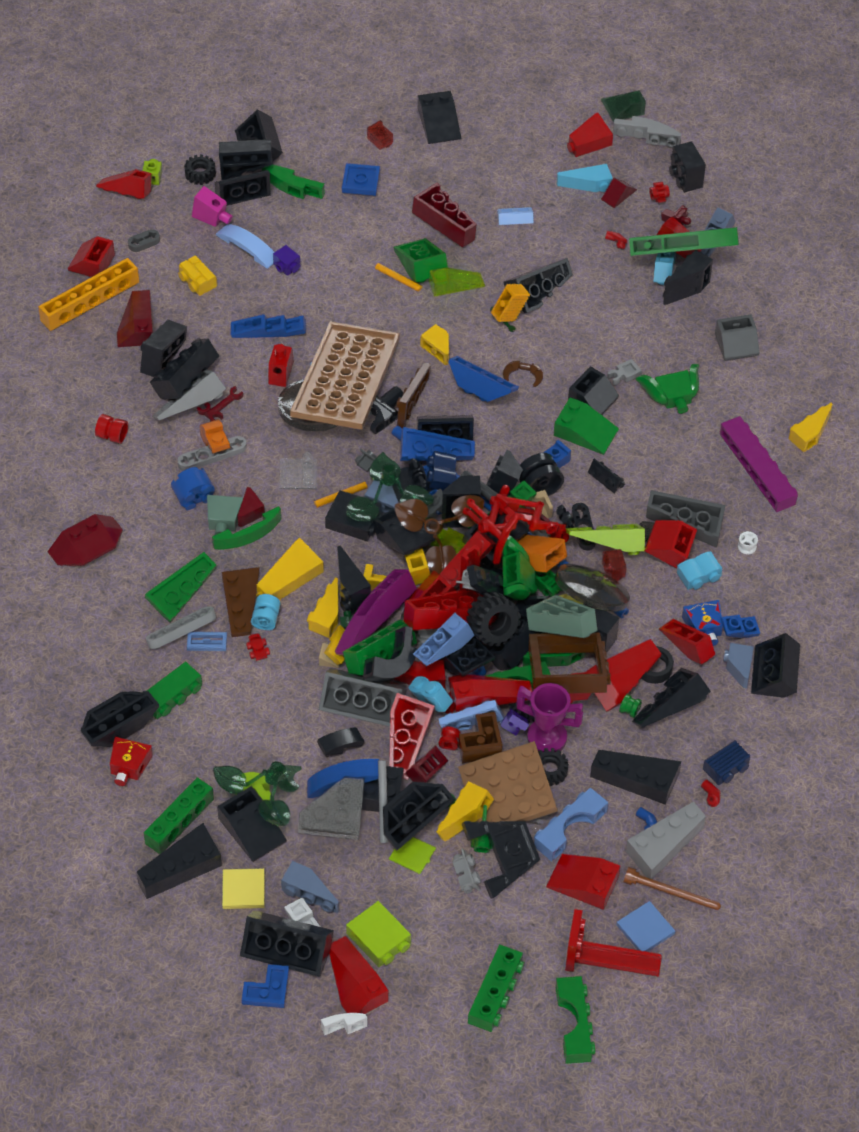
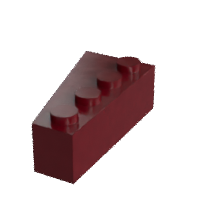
[412,182,477,247]

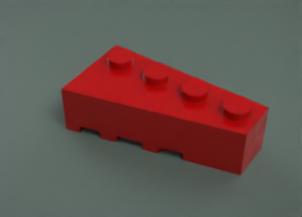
[404,589,492,630]

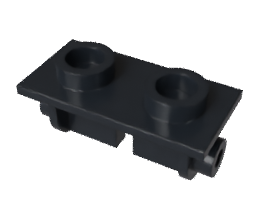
[588,458,625,494]

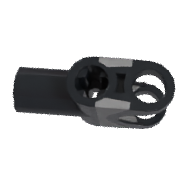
[368,386,403,434]

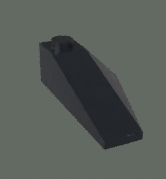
[503,258,573,313]
[632,668,711,728]

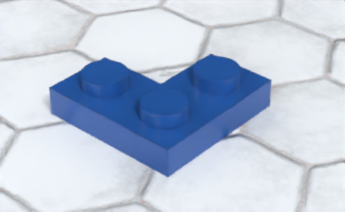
[242,964,289,1008]

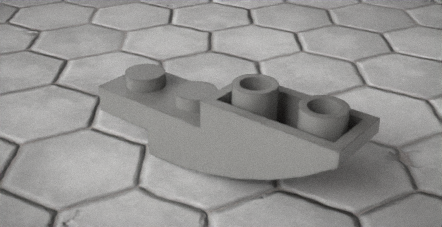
[613,116,681,147]

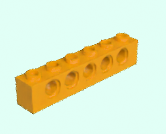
[38,258,139,331]

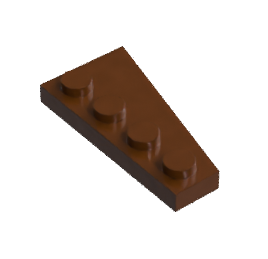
[396,362,431,428]
[221,567,260,637]

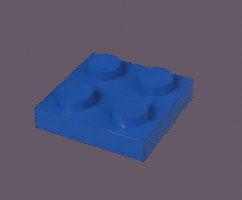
[342,163,380,196]

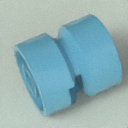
[251,594,281,631]

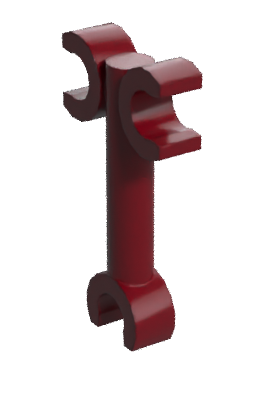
[197,386,243,422]

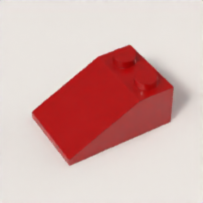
[546,854,621,910]

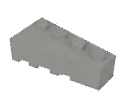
[626,801,706,879]

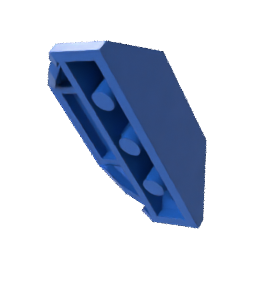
[449,356,519,402]

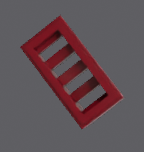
[406,745,448,783]

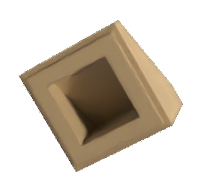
[319,643,339,668]

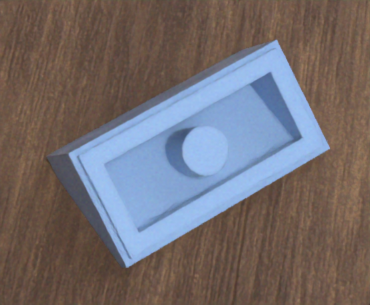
[497,207,534,225]

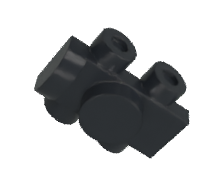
[556,505,575,529]

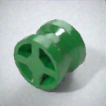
[619,694,642,718]

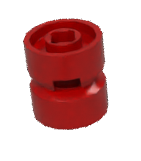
[95,414,129,444]

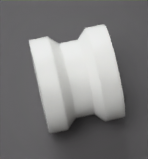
[738,531,758,555]

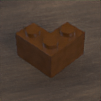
[458,712,502,763]

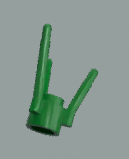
[471,805,493,853]

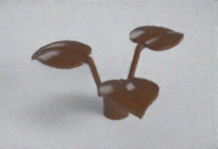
[395,495,484,574]

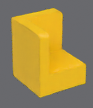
[363,564,387,591]

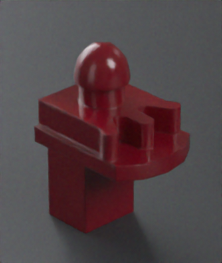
[661,205,691,225]

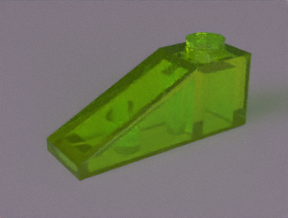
[429,267,485,297]

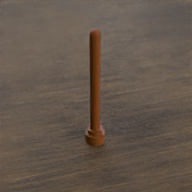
[623,867,721,910]

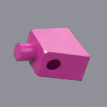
[192,186,233,227]

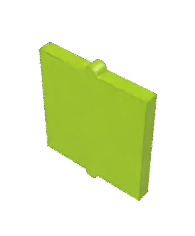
[388,837,436,874]

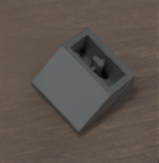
[715,314,760,361]

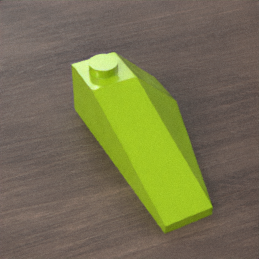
[566,524,645,555]

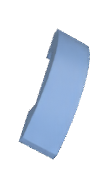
[215,224,274,269]

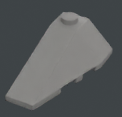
[152,370,226,420]

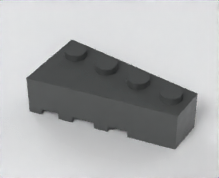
[646,490,726,548]

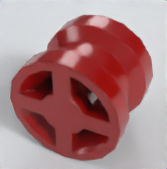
[438,726,461,751]

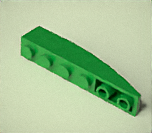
[629,227,739,256]

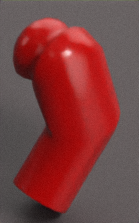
[701,779,721,807]

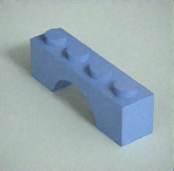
[534,788,608,862]

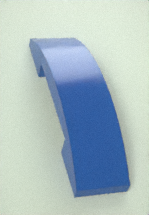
[307,759,379,798]

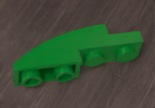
[261,164,325,199]

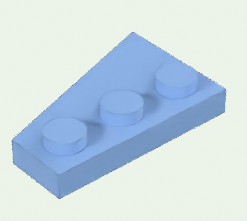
[439,700,505,731]

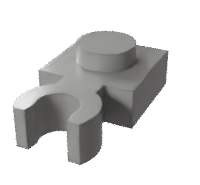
[607,359,642,385]

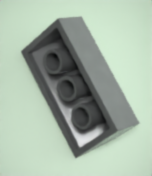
[318,668,407,727]

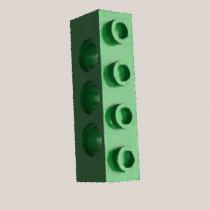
[144,777,214,854]

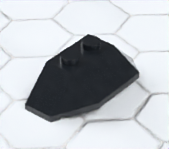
[80,691,159,747]
[383,782,455,851]

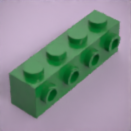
[343,620,417,676]
[468,944,525,1032]

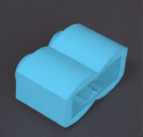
[677,551,722,590]
[408,676,453,712]

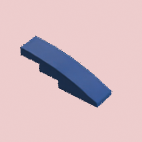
[231,314,306,338]

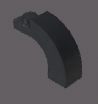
[363,626,417,682]

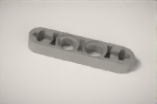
[178,436,247,471]
[146,606,216,649]

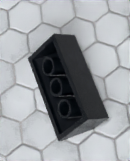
[240,910,334,977]

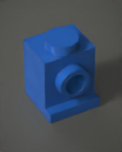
[543,440,571,469]

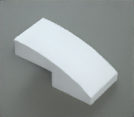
[284,898,320,927]
[321,1013,367,1035]

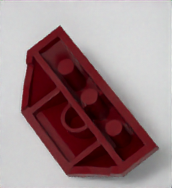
[47,514,123,566]

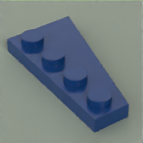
[400,427,475,461]

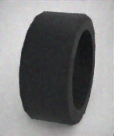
[641,646,674,684]

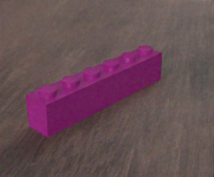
[719,416,798,513]

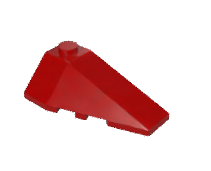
[586,639,662,712]

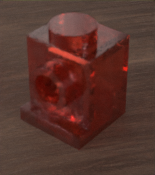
[367,120,393,150]
[601,549,627,581]

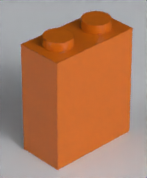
[517,534,567,572]

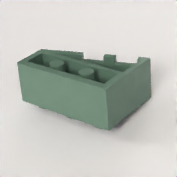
[526,595,597,638]

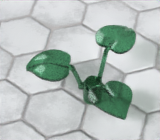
[346,452,434,521]
[213,761,302,827]

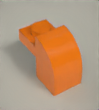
[200,419,230,454]

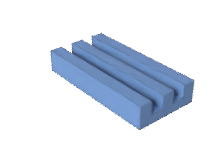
[187,632,227,651]

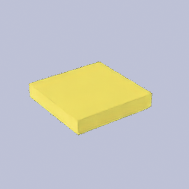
[222,869,265,909]

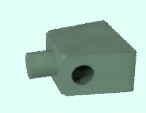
[207,495,243,535]

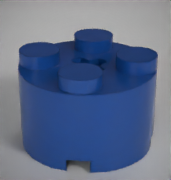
[171,467,215,511]

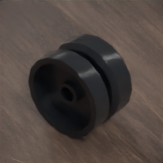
[518,453,564,496]

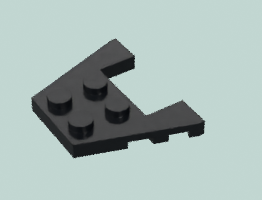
[461,821,540,899]

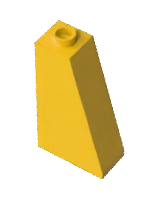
[256,538,324,600]

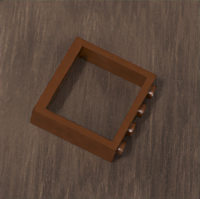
[529,633,611,693]

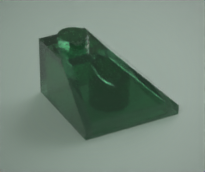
[601,90,646,122]

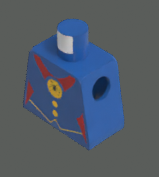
[682,600,723,646]

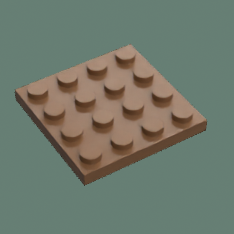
[458,741,558,822]

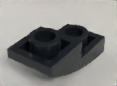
[317,727,364,756]

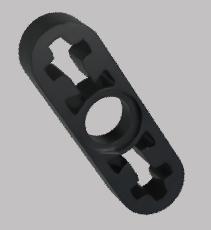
[571,503,596,551]

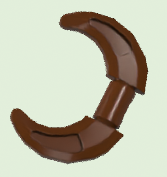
[503,361,543,387]

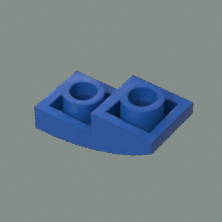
[721,615,760,638]

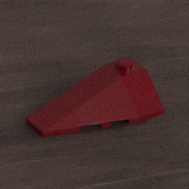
[117,290,153,347]

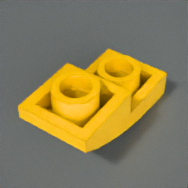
[324,625,345,665]

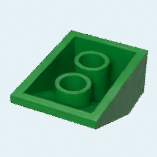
[394,238,448,283]
[553,397,619,455]

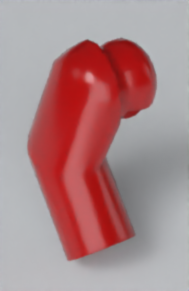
[605,230,627,249]

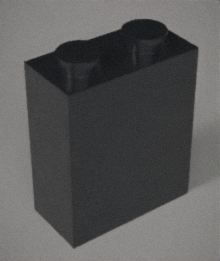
[325,490,384,542]

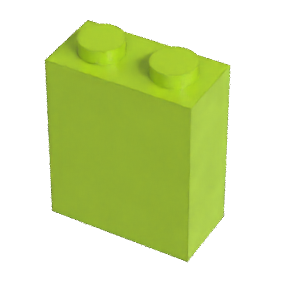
[346,901,411,967]

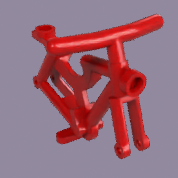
[462,485,559,565]

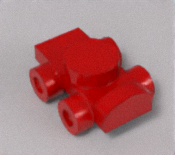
[246,633,270,661]

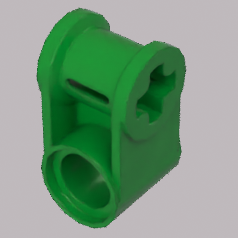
[535,570,566,597]

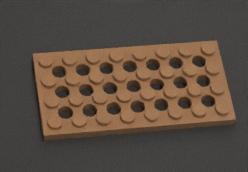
[290,321,400,430]

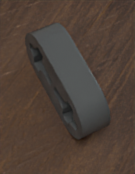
[128,229,160,252]

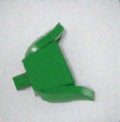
[636,364,699,414]
[503,535,538,600]

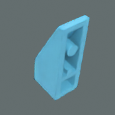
[556,164,613,192]
[653,252,677,285]

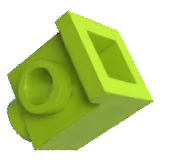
[142,159,162,185]

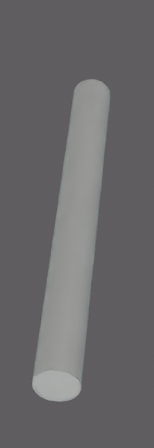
[378,760,388,843]

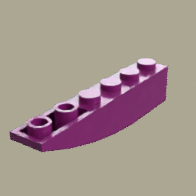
[335,569,417,655]

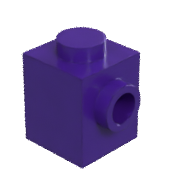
[273,245,301,276]

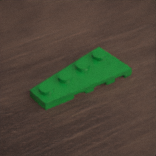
[145,552,216,623]

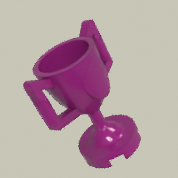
[516,683,583,753]

